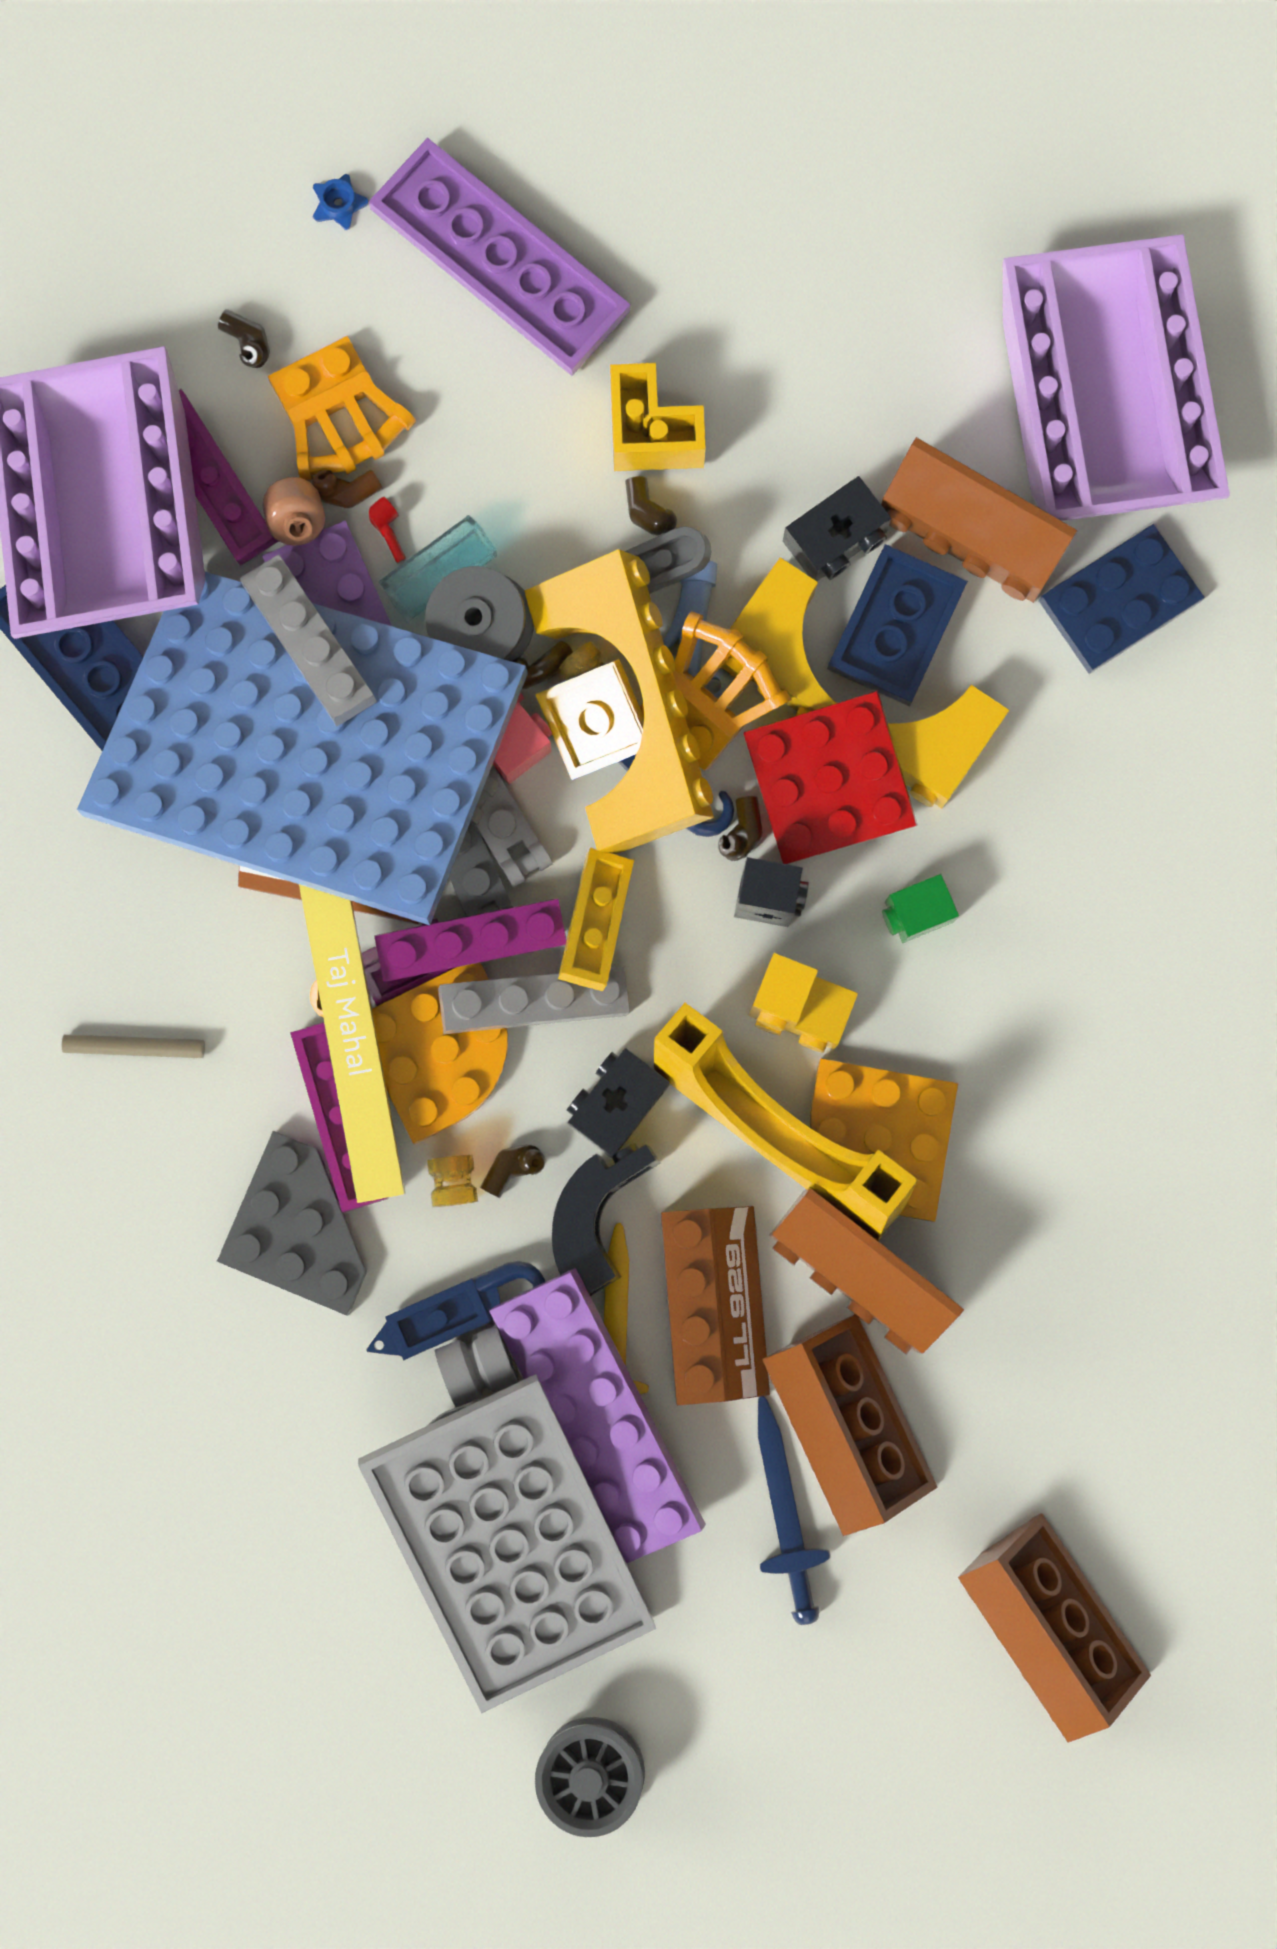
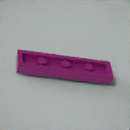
[179,389,279,566]
[374,898,566,982]
[290,1022,389,1213]

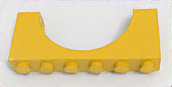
[524,549,714,854]
[721,557,1009,809]
[654,1002,918,1241]

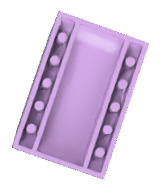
[1003,234,1230,521]
[0,346,206,639]

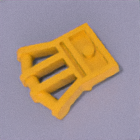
[268,336,416,480]
[640,611,791,771]

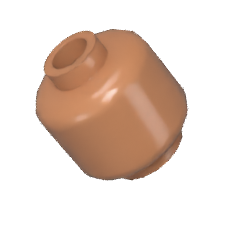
[262,477,326,546]

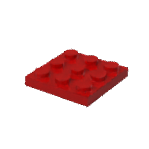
[743,691,918,864]

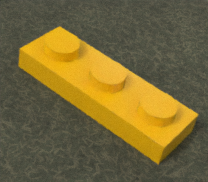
[558,847,634,991]

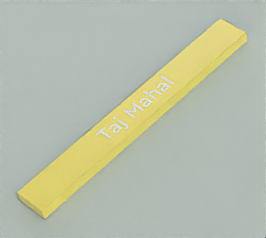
[299,884,406,1203]

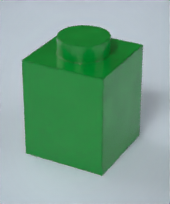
[882,874,959,944]

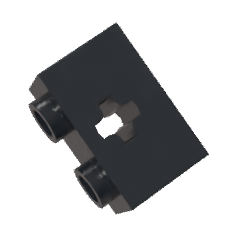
[782,476,892,582]
[734,857,809,927]
[566,1048,670,1159]

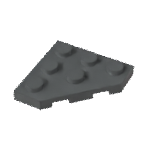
[217,1131,367,1316]

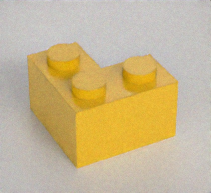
[610,363,706,471]
[748,953,858,1053]

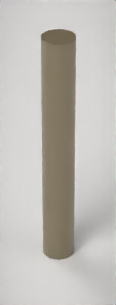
[62,1034,205,1058]

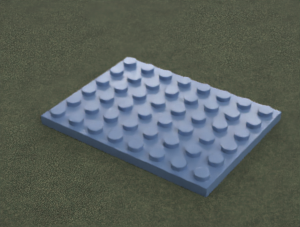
[77,572,528,925]

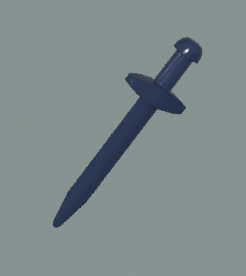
[758,1396,831,1625]

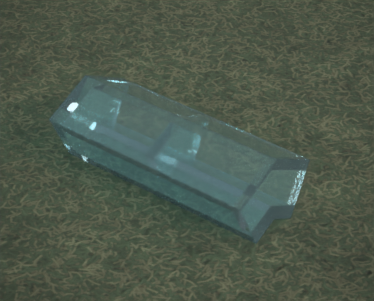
[378,515,497,623]

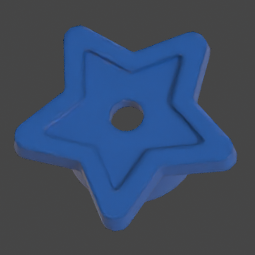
[313,174,368,230]

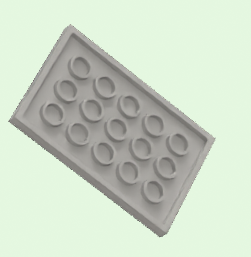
[358,1374,656,1713]

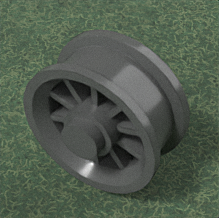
[425,566,534,662]
[535,1717,645,1837]

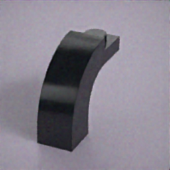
[552,1143,661,1297]

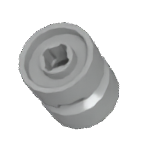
[435,1325,519,1408]

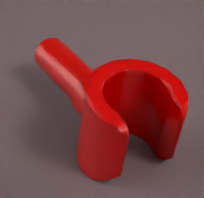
[369,497,407,564]

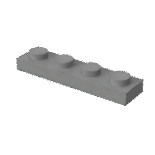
[239,554,377,727]
[438,967,630,1034]

